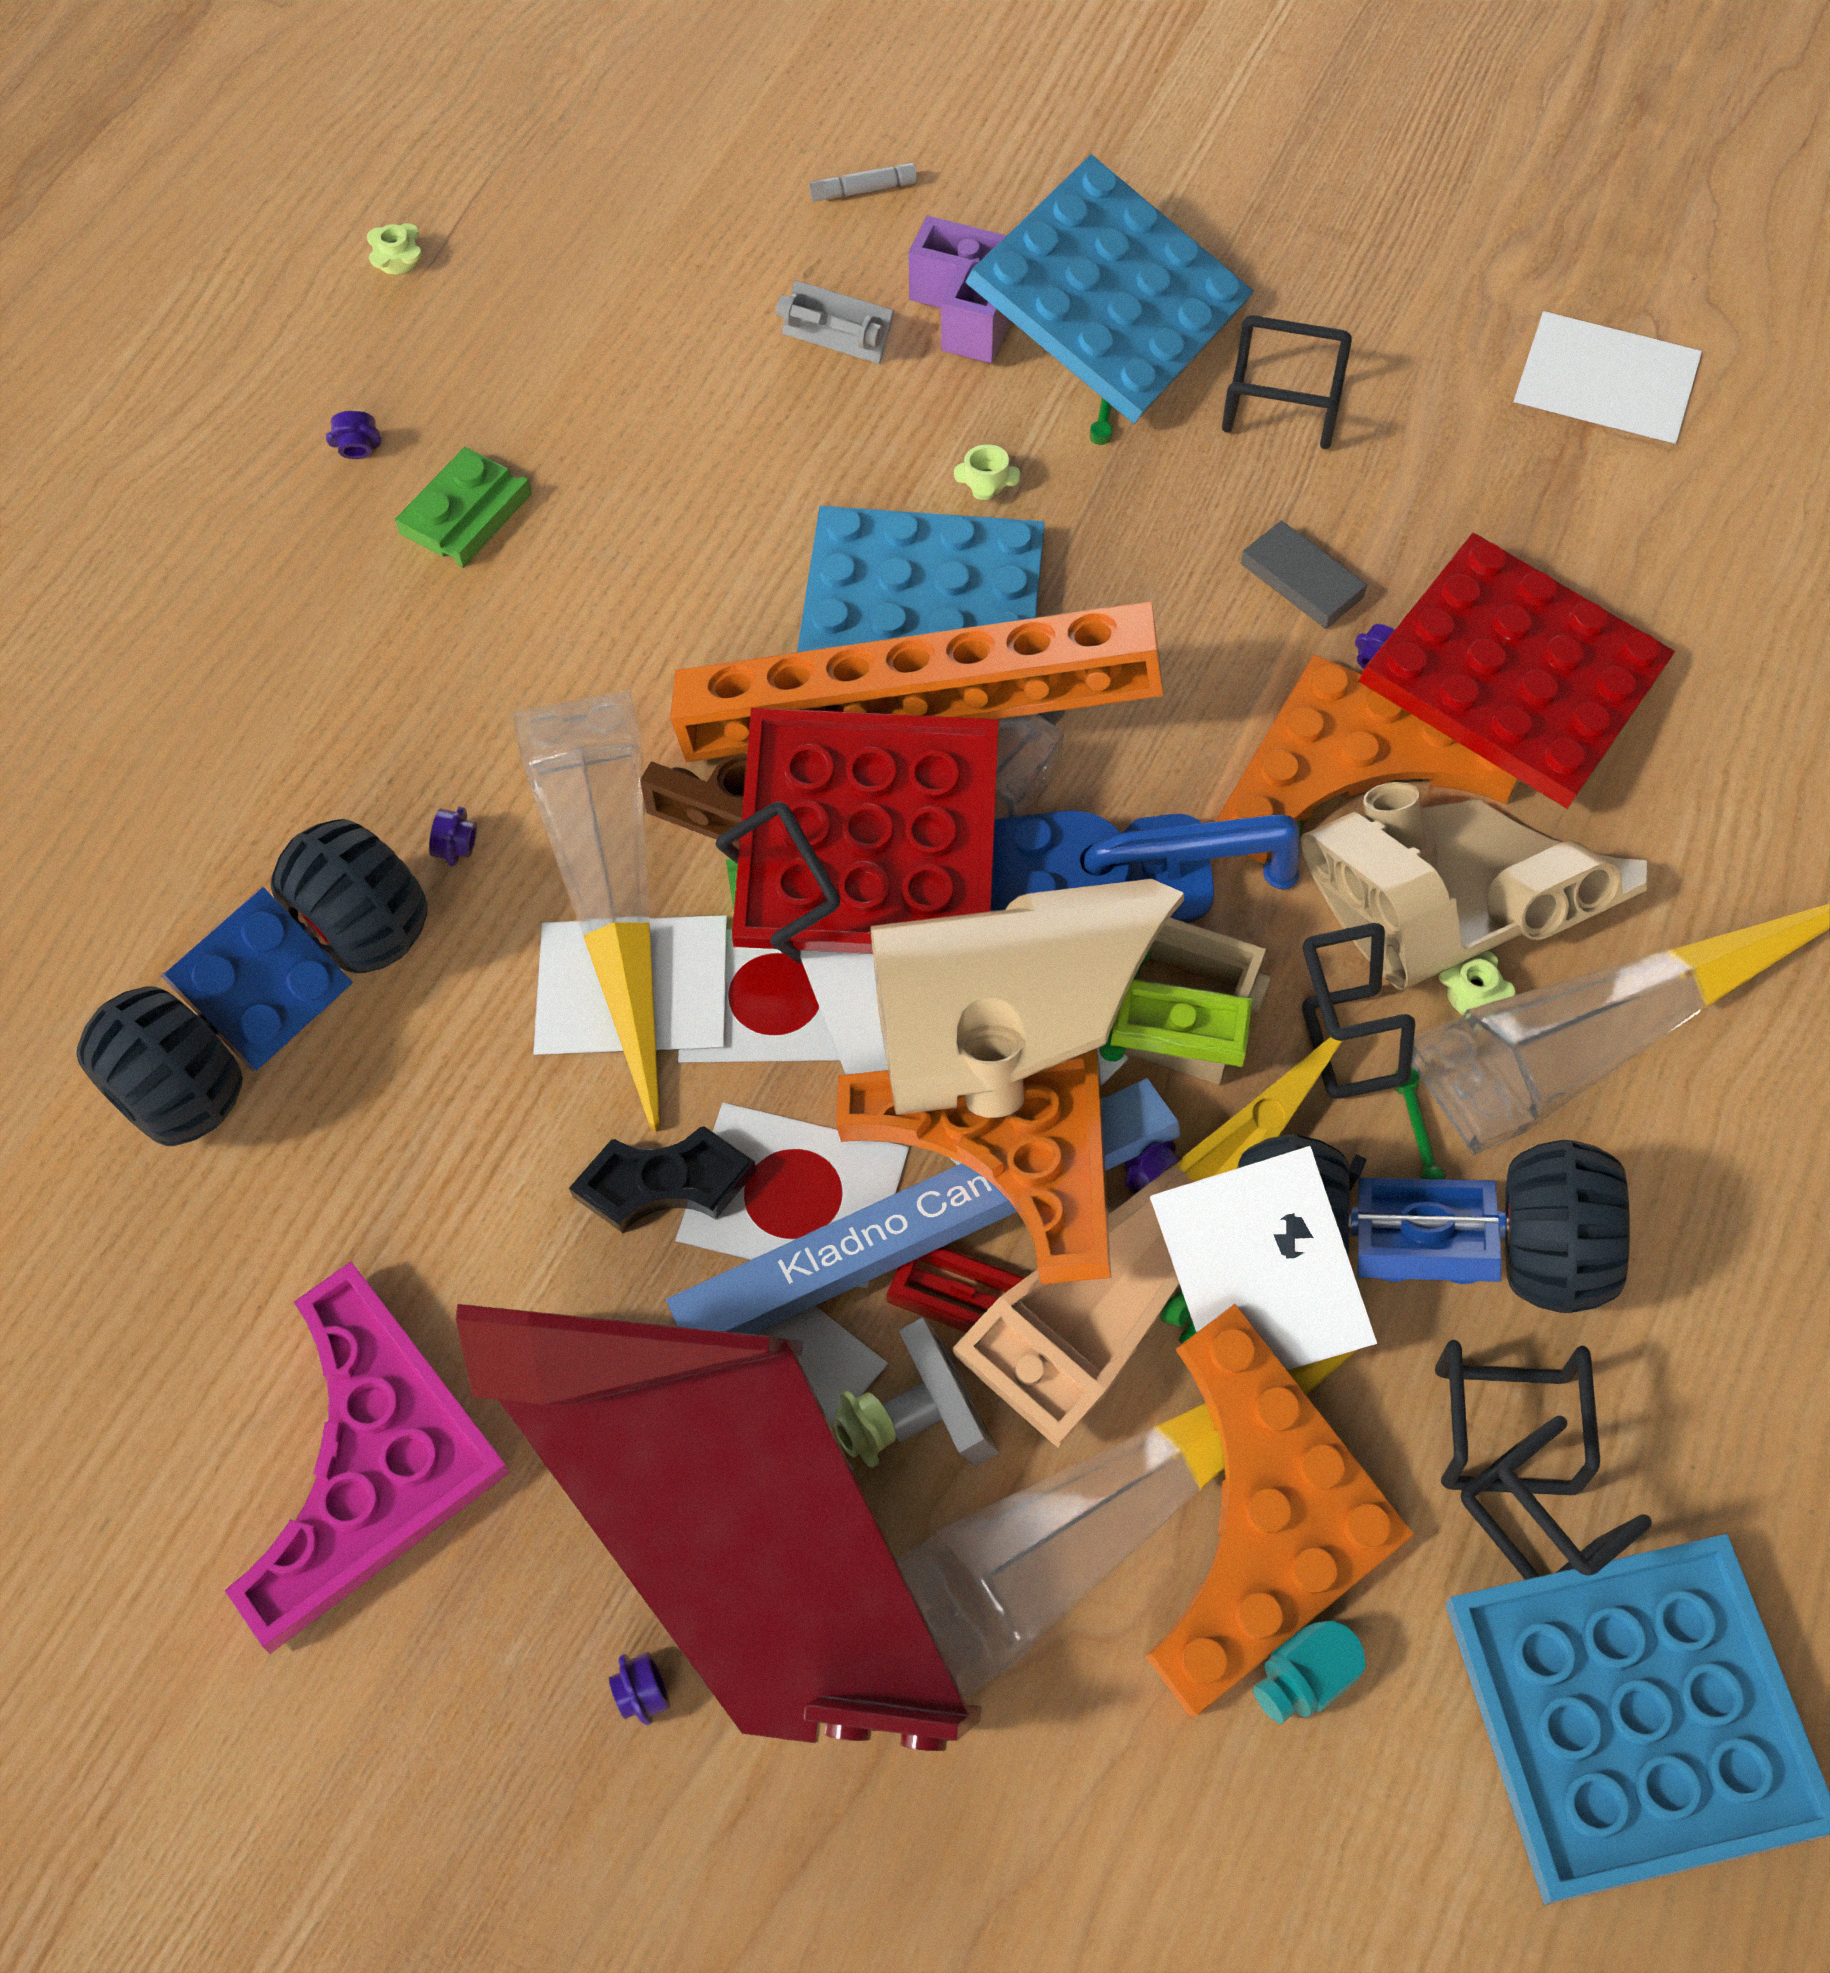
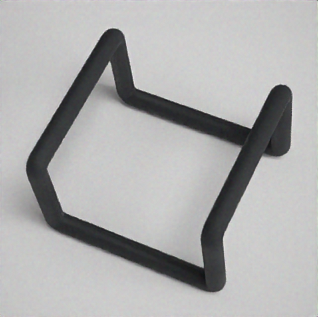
[1222,315,1352,449]
[715,802,840,963]
[1302,923,1415,1099]
[1435,1340,1600,1495]
[1461,1415,1652,1580]

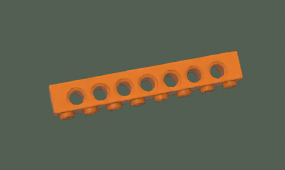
[670,601,1163,762]

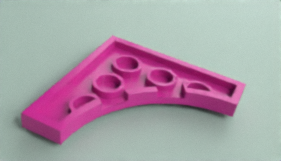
[224,1262,510,1654]

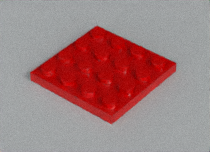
[1358,532,1675,809]
[732,708,999,954]

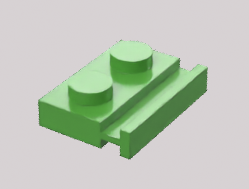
[395,446,532,568]

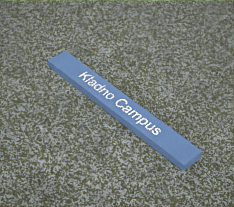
[665,1078,1180,1335]

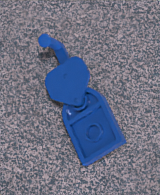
[990,810,1300,923]

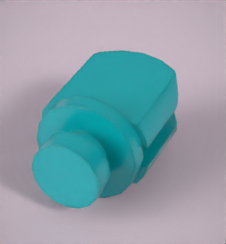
[1253,1621,1366,1724]

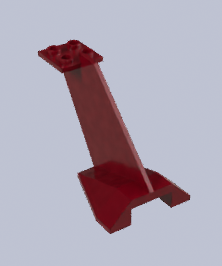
[456,1304,982,1751]

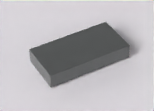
[1241,520,1367,629]

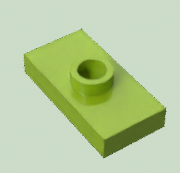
[1111,979,1253,1067]

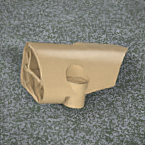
[1301,782,1648,990]
[871,879,1184,1118]

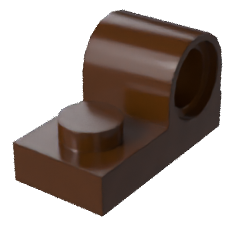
[640,753,747,848]

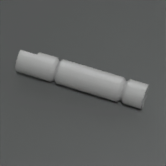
[809,162,917,202]

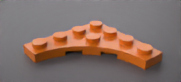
[1215,654,1519,864]
[836,1048,1111,1285]
[1144,1304,1414,1716]

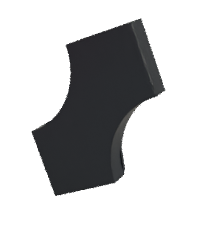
[569,1126,757,1233]

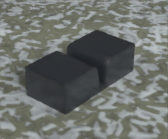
[1349,1154,1367,1191]

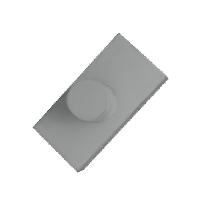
[883,1317,999,1466]

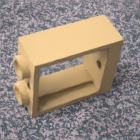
[1125,917,1271,1085]

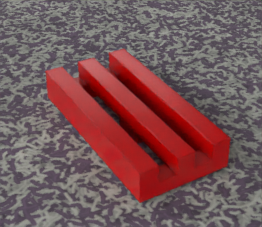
[886,1247,1025,1333]

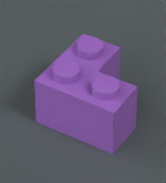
[908,215,1012,364]

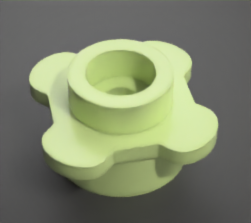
[367,223,422,274]
[954,444,1020,500]
[1439,951,1515,1017]
[833,1391,896,1468]

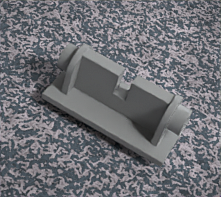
[776,280,895,364]

